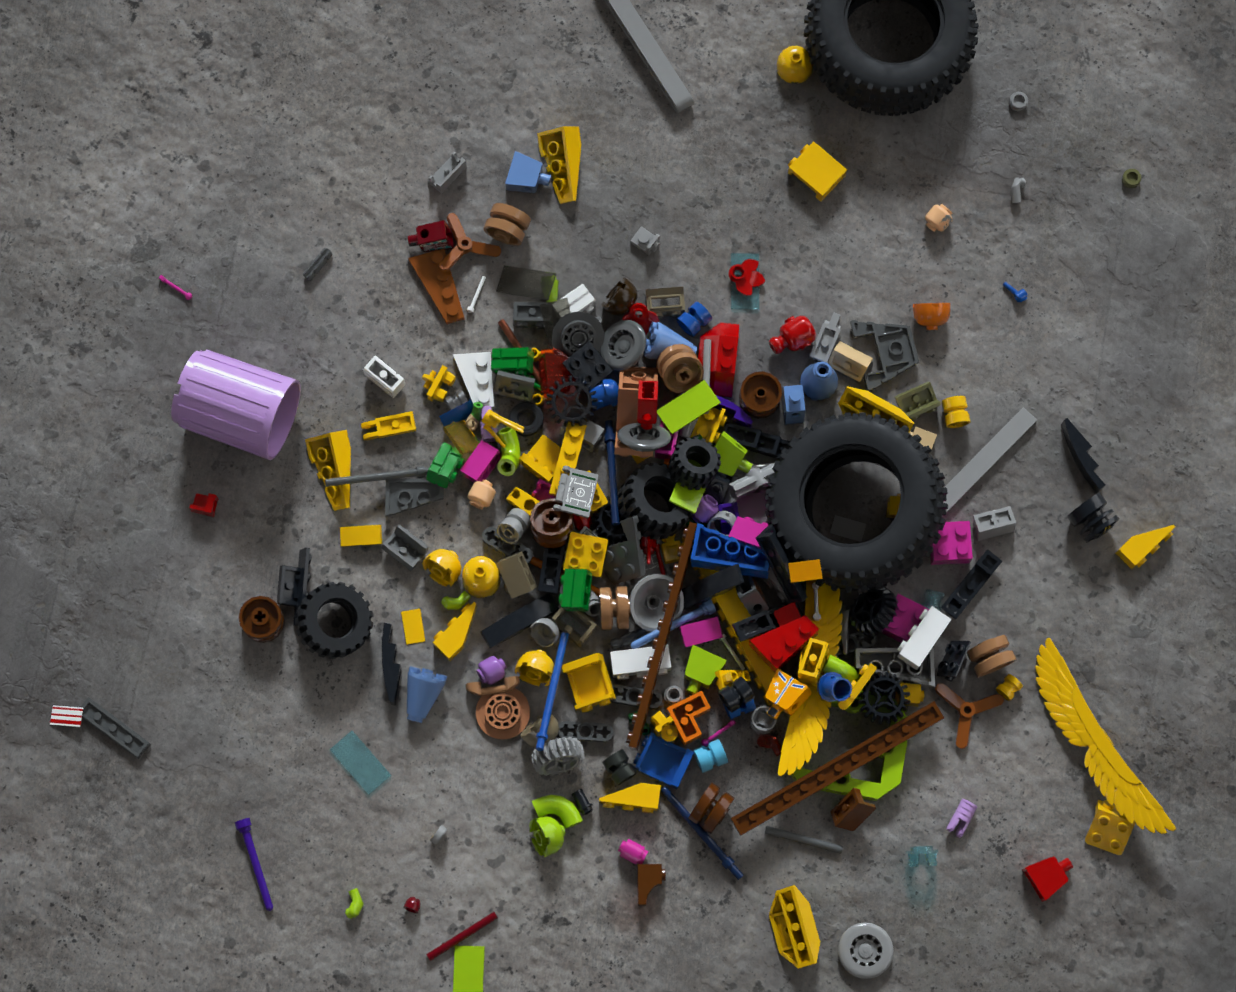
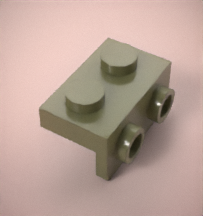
[895,381,941,421]

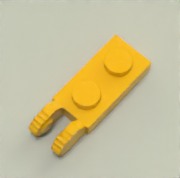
[361,411,416,440]
[838,663,877,710]

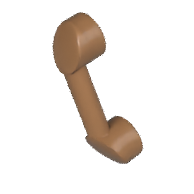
[465,676,520,696]

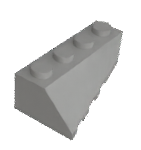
[853,648,935,687]

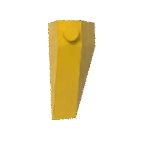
[537,126,581,204]
[305,430,351,511]

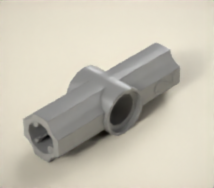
[728,462,775,500]

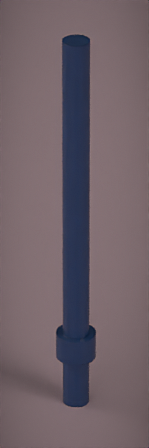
[604,420,620,526]
[660,786,744,880]

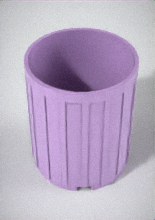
[171,350,301,460]

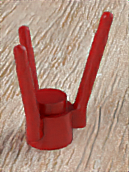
[639,536,665,575]

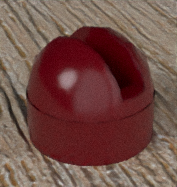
[403,897,421,914]

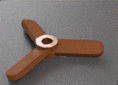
[439,213,501,272]
[935,683,1004,749]

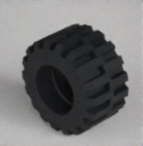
[668,437,721,490]

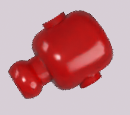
[769,315,816,354]

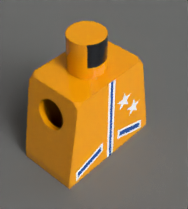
[765,669,812,720]

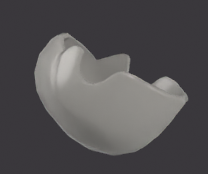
[530,618,559,647]

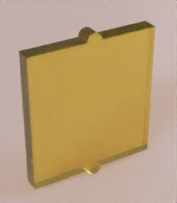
[442,420,480,455]

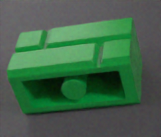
[491,347,534,376]
[426,442,465,488]
[559,569,592,612]

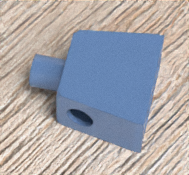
[505,151,551,193]
[782,385,806,425]

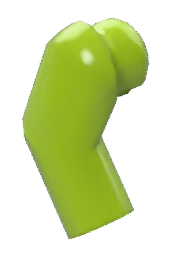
[441,591,471,610]
[345,888,363,918]

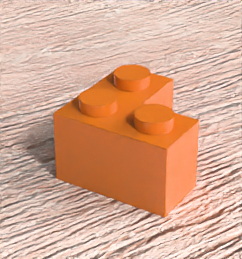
[666,691,711,746]

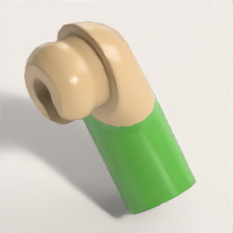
[465,402,483,431]

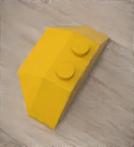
[838,386,914,433]
[769,885,820,969]

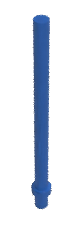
[535,632,569,751]

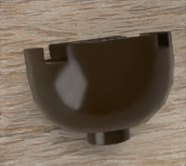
[601,278,638,316]

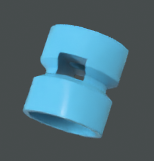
[693,739,728,773]

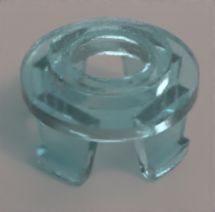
[906,846,939,867]

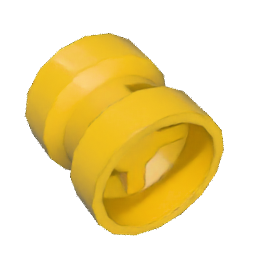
[996,674,1023,701]

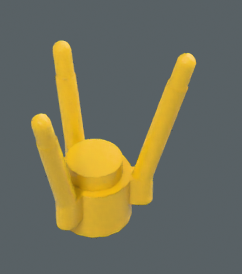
[481,409,525,448]

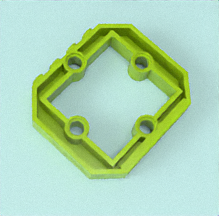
[791,690,908,801]

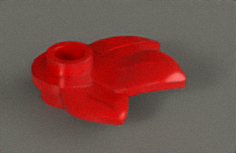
[729,259,765,296]
[622,303,659,335]

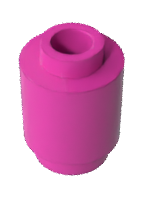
[618,839,648,865]

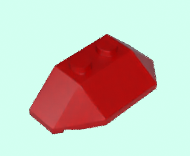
[698,322,739,398]

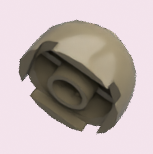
[520,713,559,748]

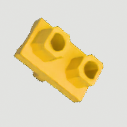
[422,365,456,402]
[715,670,751,690]
[650,711,678,742]

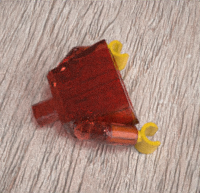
[531,348,576,406]

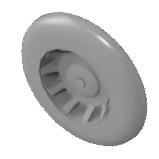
[838,922,894,979]

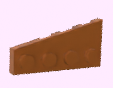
[408,248,465,324]

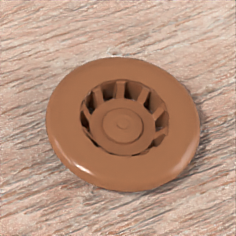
[476,688,530,739]

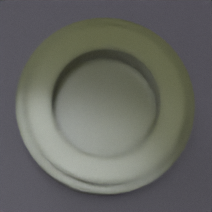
[1122,169,1141,188]

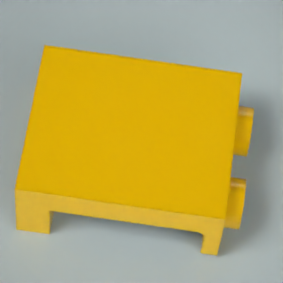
[788,141,847,202]
[562,653,616,713]

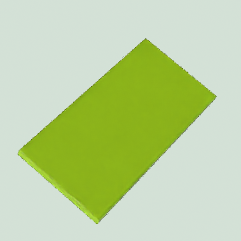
[657,380,721,434]
[669,459,705,514]
[453,946,485,992]

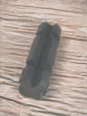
[303,248,332,281]
[610,628,647,650]

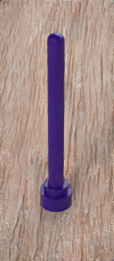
[235,818,273,911]

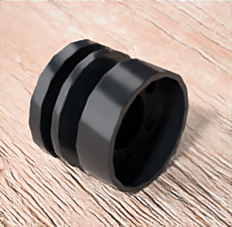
[1067,493,1119,543]

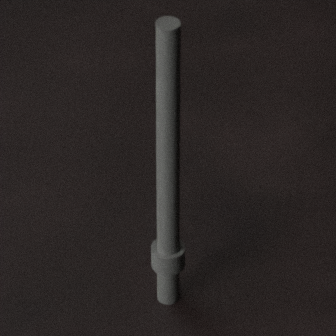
[325,466,429,487]

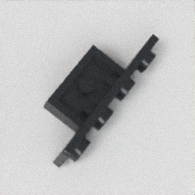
[277,547,312,626]

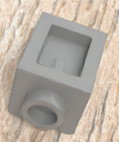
[630,226,661,255]

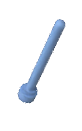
[631,600,716,649]

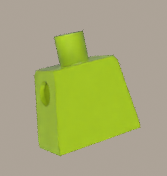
[715,431,753,476]
[684,645,727,694]

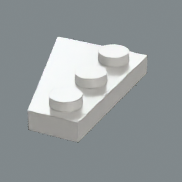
[453,352,494,409]

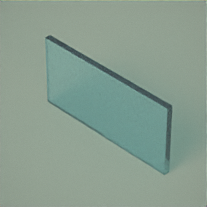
[731,253,759,309]
[330,731,391,794]

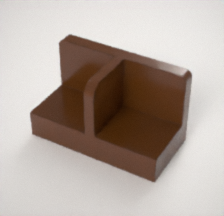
[830,788,876,831]

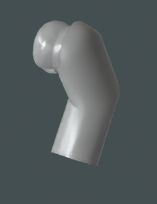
[1011,177,1026,203]

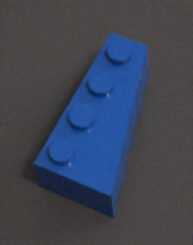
[691,523,770,579]

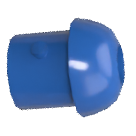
[589,379,619,411]
[817,672,852,702]

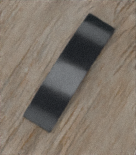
[941,549,1002,620]

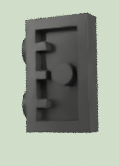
[494,371,535,402]

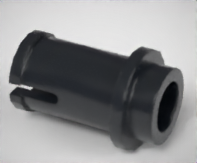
[571,789,593,815]

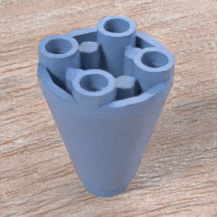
[644,322,697,359]
[800,362,838,401]
[407,666,447,723]

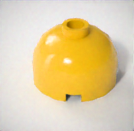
[776,45,814,84]
[422,549,462,587]
[515,650,554,686]

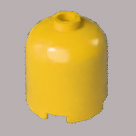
[462,556,501,598]

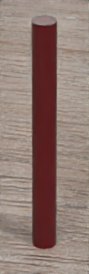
[426,912,498,961]

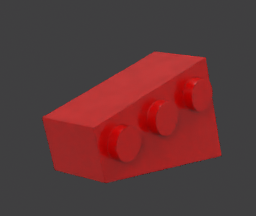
[749,615,819,672]

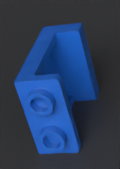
[633,732,694,789]

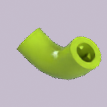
[497,427,521,476]
[822,654,859,683]
[532,794,583,829]

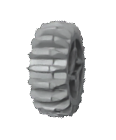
[531,737,585,776]

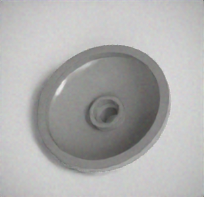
[629,574,684,632]

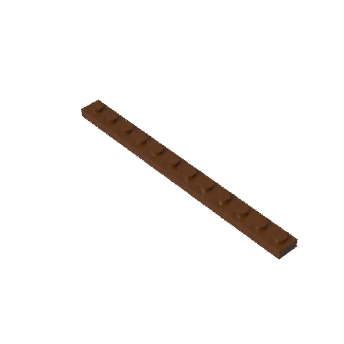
[626,522,697,751]
[731,701,944,836]

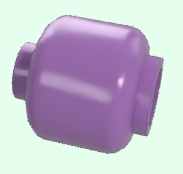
[691,495,718,523]
[476,656,507,685]

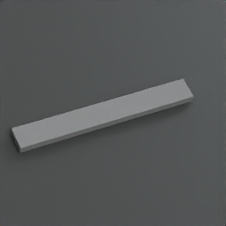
[942,407,1037,517]

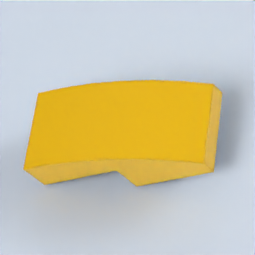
[340,525,382,547]

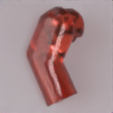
[757,735,782,757]

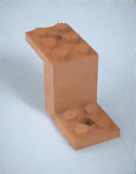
[614,366,658,458]

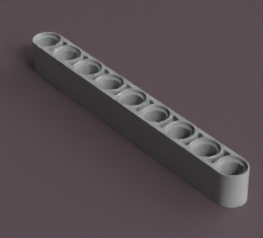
[604,0,694,113]

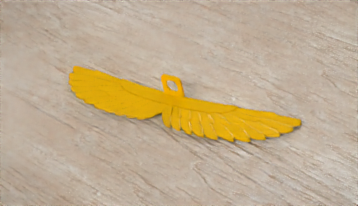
[778,580,843,777]
[1035,638,1176,834]

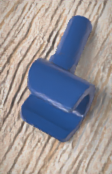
[1003,282,1028,302]

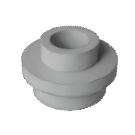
[664,686,683,705]

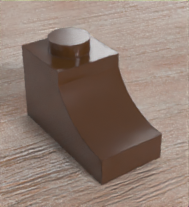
[637,864,666,906]

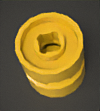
[941,396,971,428]

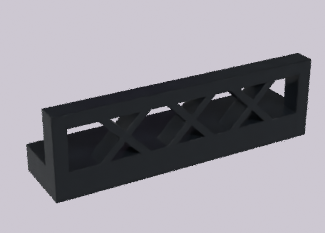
[756,525,808,603]

